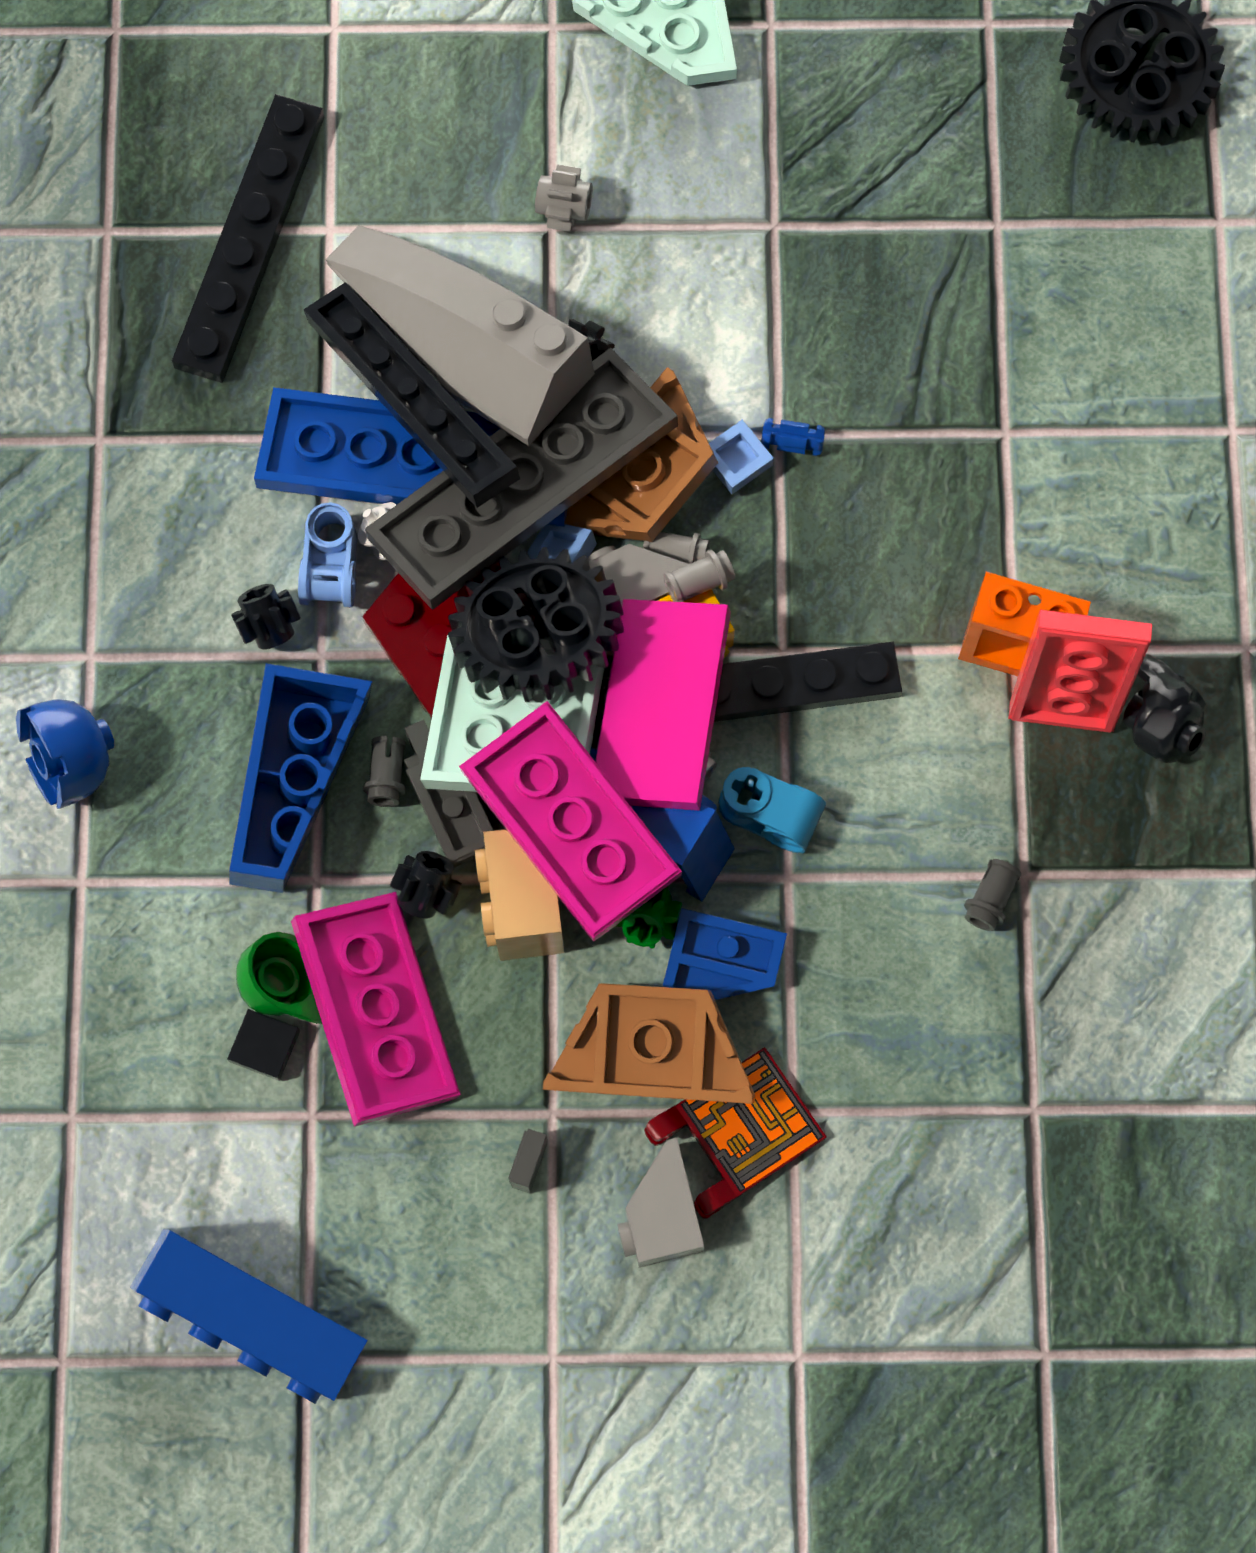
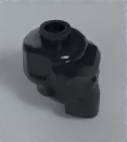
[1123,654,1206,763]

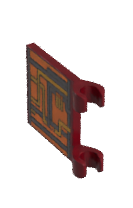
[644,1047,827,1219]

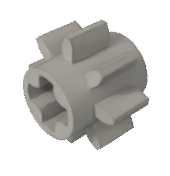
[535,165,593,232]

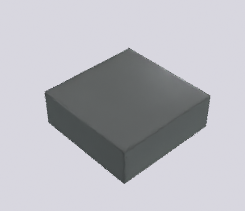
[508,1129,548,1194]

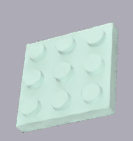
[420,635,607,792]

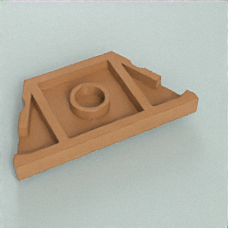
[565,367,718,542]
[543,983,755,1104]

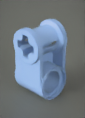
[298,502,357,608]

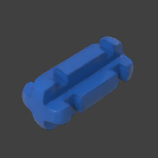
[761,418,825,456]

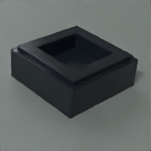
[227,1009,300,1081]

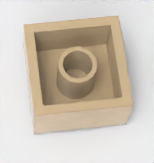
[475,829,564,961]

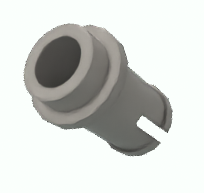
[643,532,710,564]
[664,550,735,602]

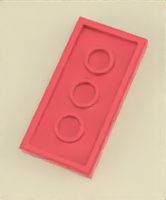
[1008,610,1152,733]

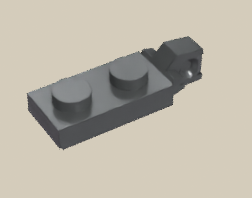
[404,719,493,868]

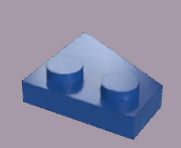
[662,908,787,1000]

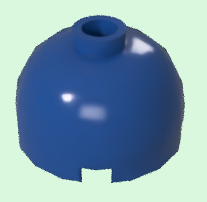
[16,699,114,809]

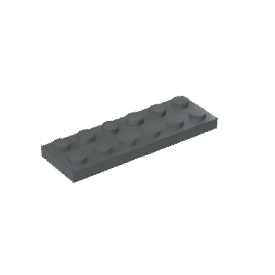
[365,347,678,610]

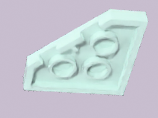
[572,0,737,86]

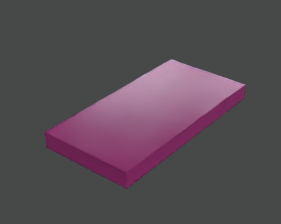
[595,599,731,811]
[459,701,682,942]
[291,892,461,1127]

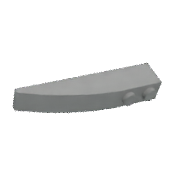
[326,225,595,446]

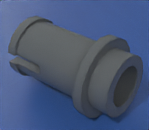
[363,736,406,807]
[964,859,1021,931]

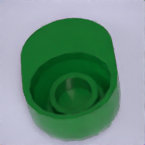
[236,932,322,1024]

